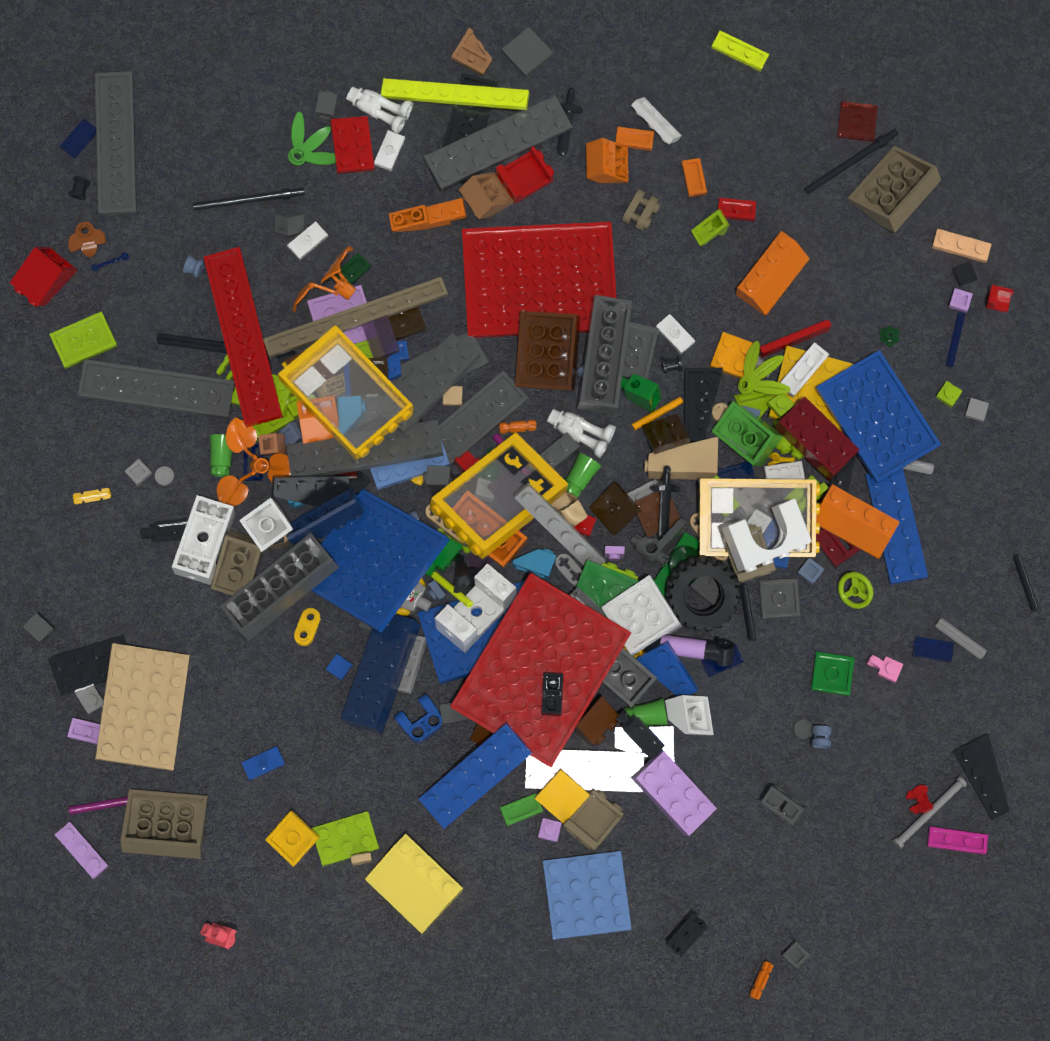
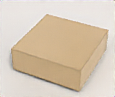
[443,386,462,406]
[351,853,372,866]

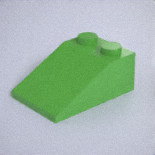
[711,401,783,466]

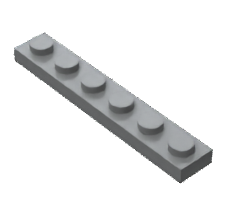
[514,483,606,566]

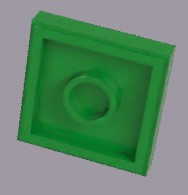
[811,652,855,696]

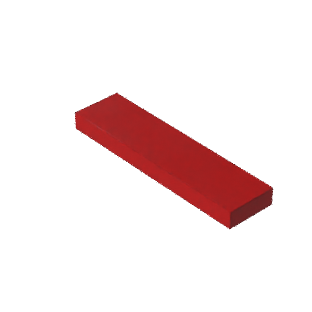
[759,320,831,359]

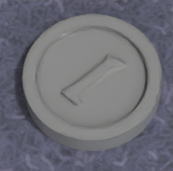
[155,466,174,486]

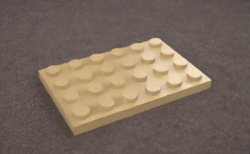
[95,643,190,771]

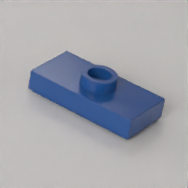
[241,746,285,781]

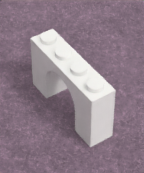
[722,499,812,573]

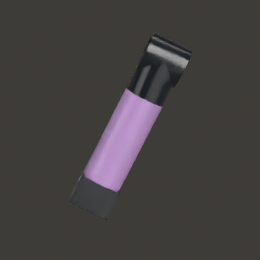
[646,635,735,666]

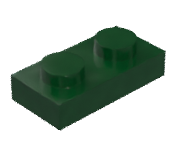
[331,252,371,285]

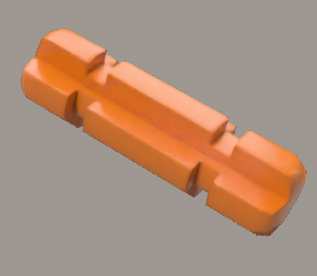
[499,420,536,434]
[749,961,773,1000]

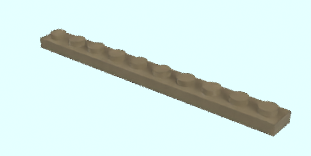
[263,277,448,358]

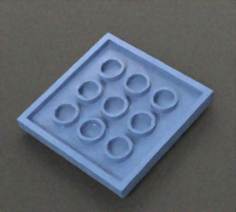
[543,851,632,940]

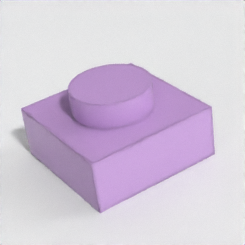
[949,288,973,313]
[604,546,625,561]
[538,818,562,842]

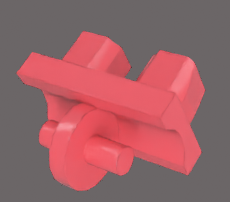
[200,923,236,949]

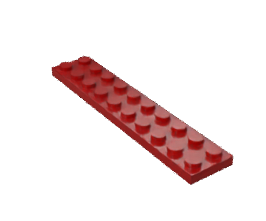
[204,247,283,428]

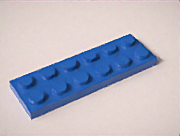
[865,469,928,585]
[418,723,533,829]

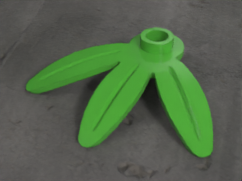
[288,112,336,166]

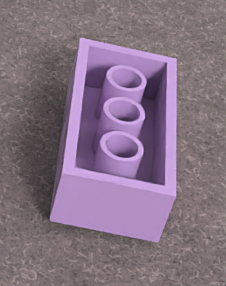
[631,751,717,836]

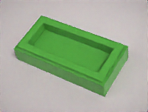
[500,793,543,826]

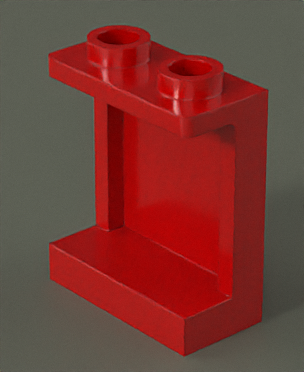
[495,146,554,204]

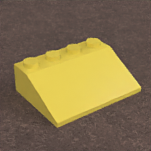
[365,834,463,934]

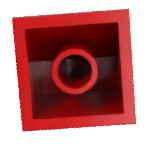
[10,247,77,307]

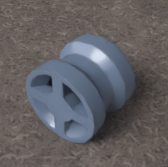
[183,255,204,278]

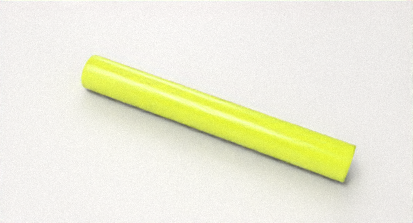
[431,571,473,608]

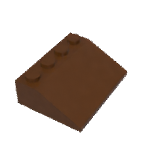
[515,311,580,392]

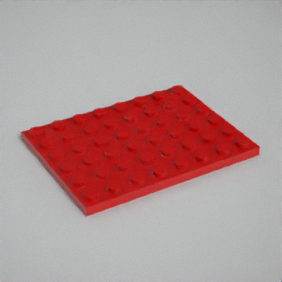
[462,222,617,338]
[450,573,632,768]

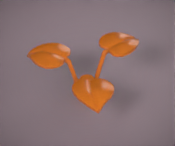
[293,245,356,313]
[216,418,291,507]

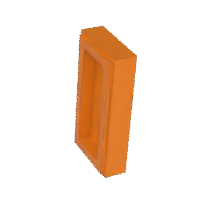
[615,127,654,151]
[681,158,707,197]

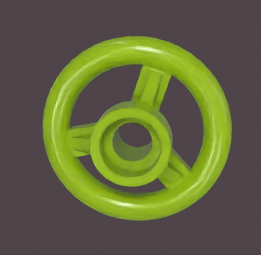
[838,572,873,609]

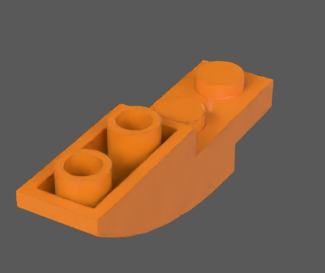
[389,198,467,232]

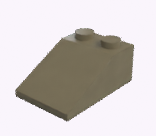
[210,530,264,596]

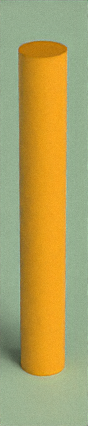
[631,397,684,431]

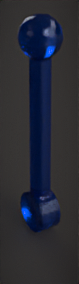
[91,253,129,271]

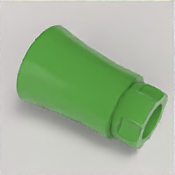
[209,434,233,477]
[565,453,601,498]
[624,698,668,726]

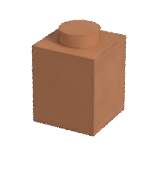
[258,433,287,455]

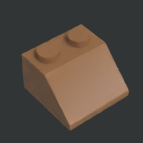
[459,172,514,219]

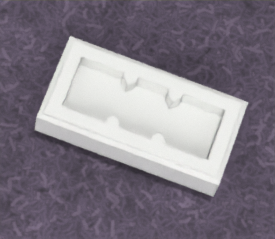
[374,130,405,171]
[287,222,328,260]
[656,314,695,354]
[764,461,805,480]

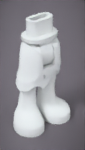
[346,87,413,133]
[547,409,616,458]

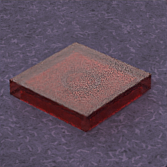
[837,101,878,142]

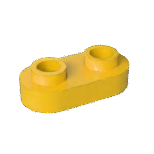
[294,608,321,646]

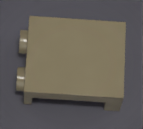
[723,524,776,584]
[563,789,624,853]

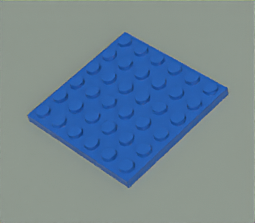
[311,489,449,633]

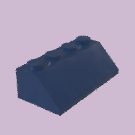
[286,487,365,546]

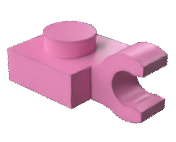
[867,655,903,683]

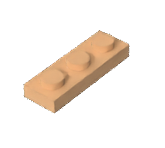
[932,229,991,263]

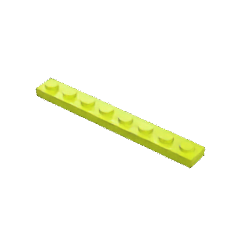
[381,78,530,110]

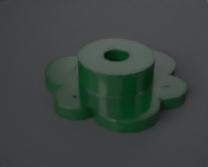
[879,326,900,347]

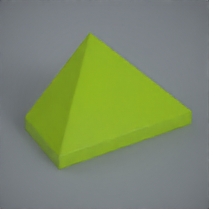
[734,391,775,418]

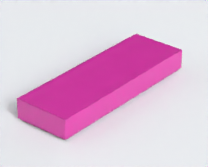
[927,827,988,855]

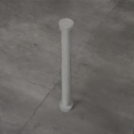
[893,777,967,849]

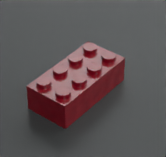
[775,396,860,481]

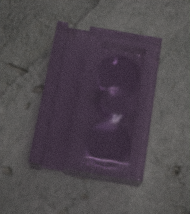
[362,315,400,358]

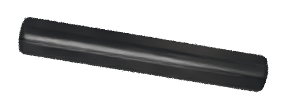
[157,333,227,353]

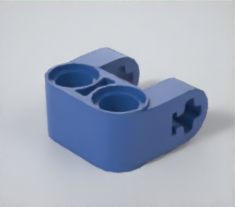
[393,694,442,744]

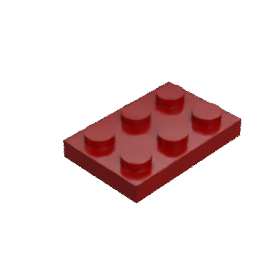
[330,116,374,174]

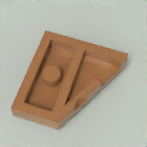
[451,28,492,76]

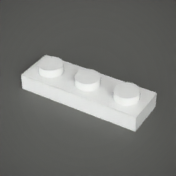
[631,97,682,144]
[780,342,829,397]

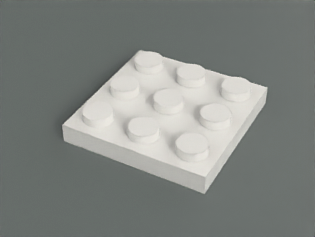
[602,575,681,656]

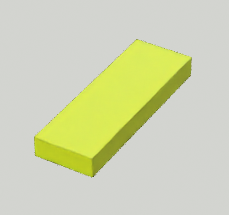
[711,31,769,72]

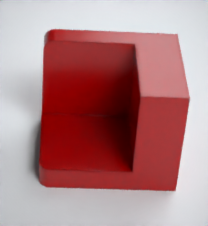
[985,285,1014,313]
[454,451,480,474]

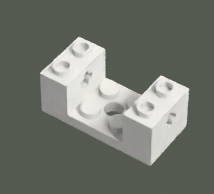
[172,495,236,585]
[435,564,517,653]

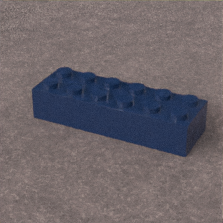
[340,614,420,734]

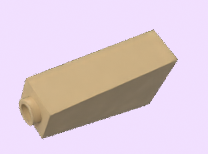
[645,437,718,480]

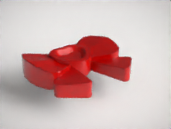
[906,785,934,815]

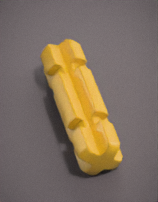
[73,488,111,505]

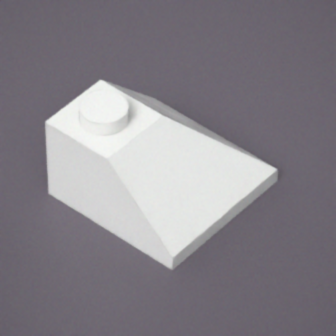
[239,498,293,552]
[665,695,714,735]

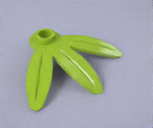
[738,341,791,395]

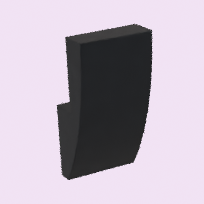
[542,673,563,716]

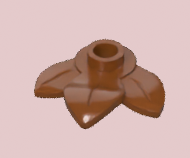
[68,222,106,258]

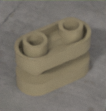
[622,189,661,231]

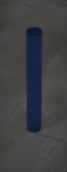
[946,312,965,367]

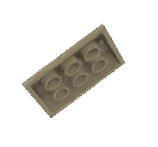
[848,146,941,233]
[121,789,208,859]

